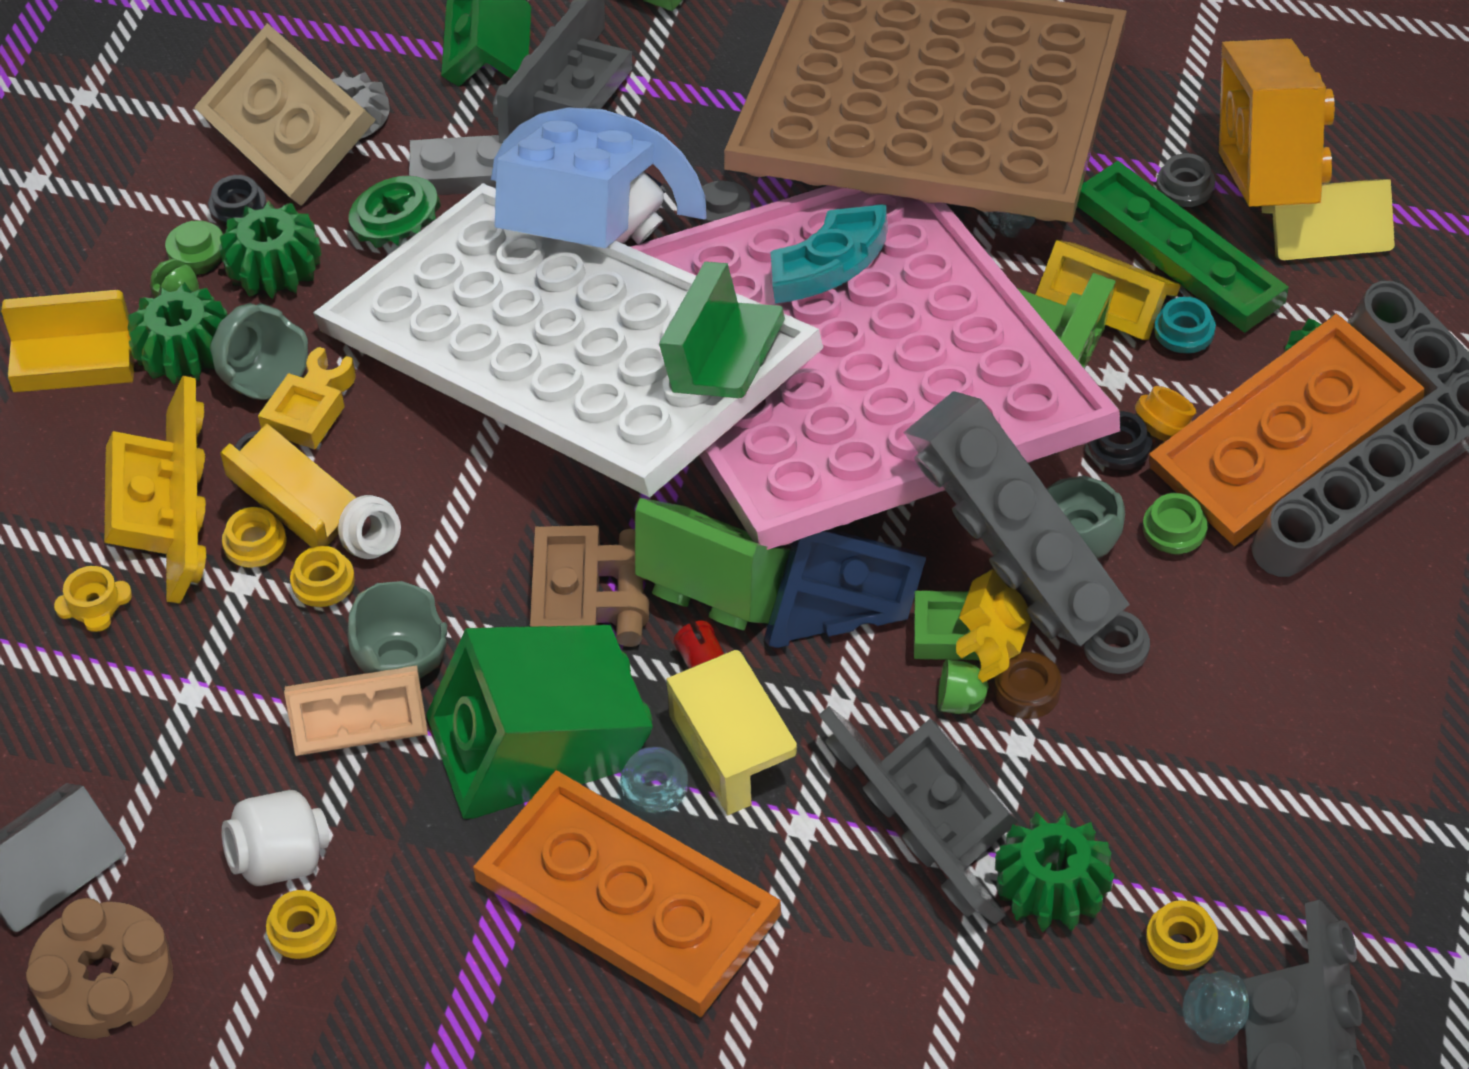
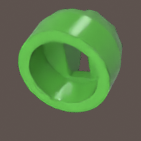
[150,259,200,299]
[938,659,989,714]

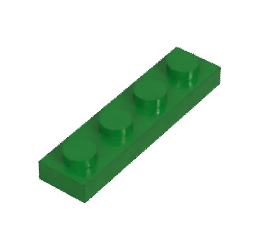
[1077,160,1289,333]

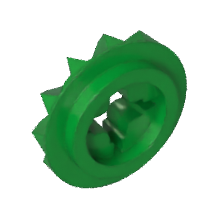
[349,176,441,248]

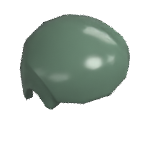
[210,303,308,400]
[1046,475,1125,559]
[347,581,447,679]

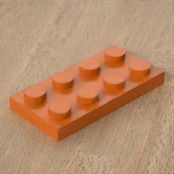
[1149,313,1425,546]
[473,770,781,1017]

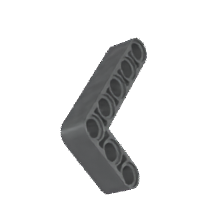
[1251,281,1469,577]

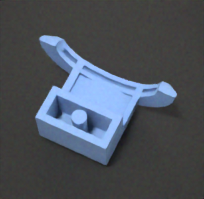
[491,107,707,249]

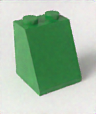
[426,625,653,819]

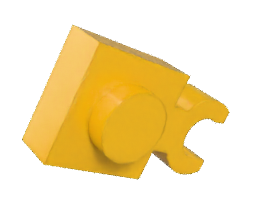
[258,347,356,450]
[956,569,1031,683]

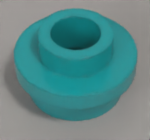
[1154,297,1216,353]

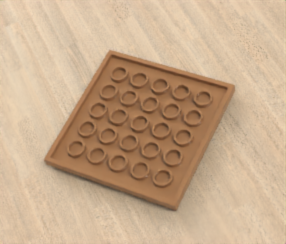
[724,0,1127,222]

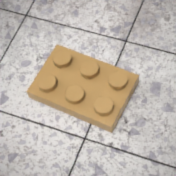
[194,23,376,206]

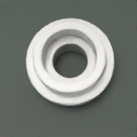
[338,495,401,559]

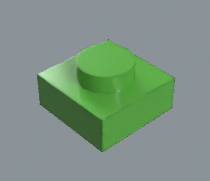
[914,591,980,660]

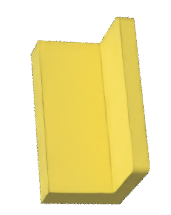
[1262,179,1395,260]
[666,650,797,816]

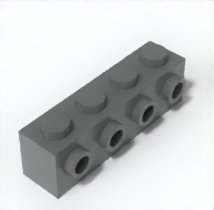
[903,391,1130,646]

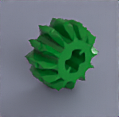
[219,200,322,300]
[127,282,228,385]
[995,811,1114,933]

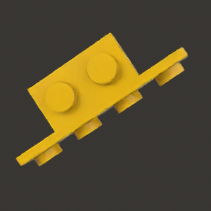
[104,376,206,604]

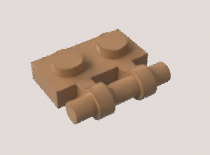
[530,525,649,647]

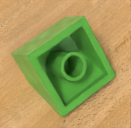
[635,498,790,630]

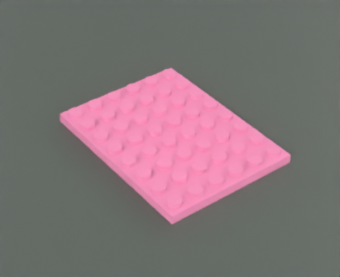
[631,185,1120,550]

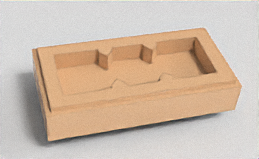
[284,665,428,756]

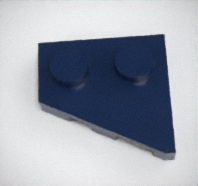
[764,529,926,648]

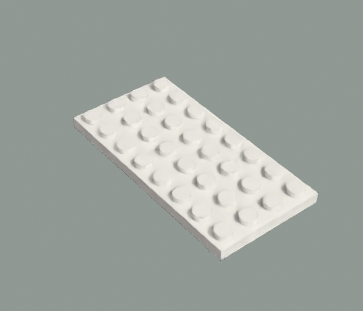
[313,184,823,497]

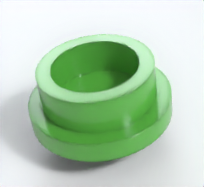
[165,221,223,275]
[1143,493,1207,554]

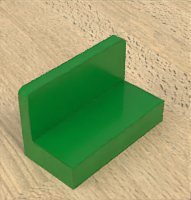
[441,0,531,87]
[659,262,785,398]

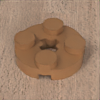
[26,898,173,1039]

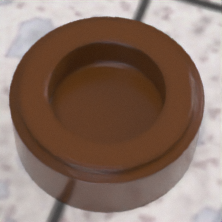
[994,652,1061,719]

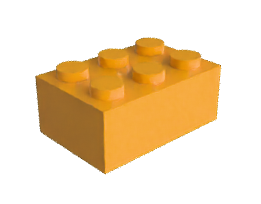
[1219,39,1335,207]

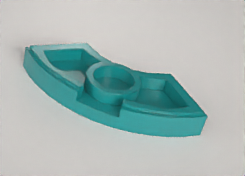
[770,204,888,304]

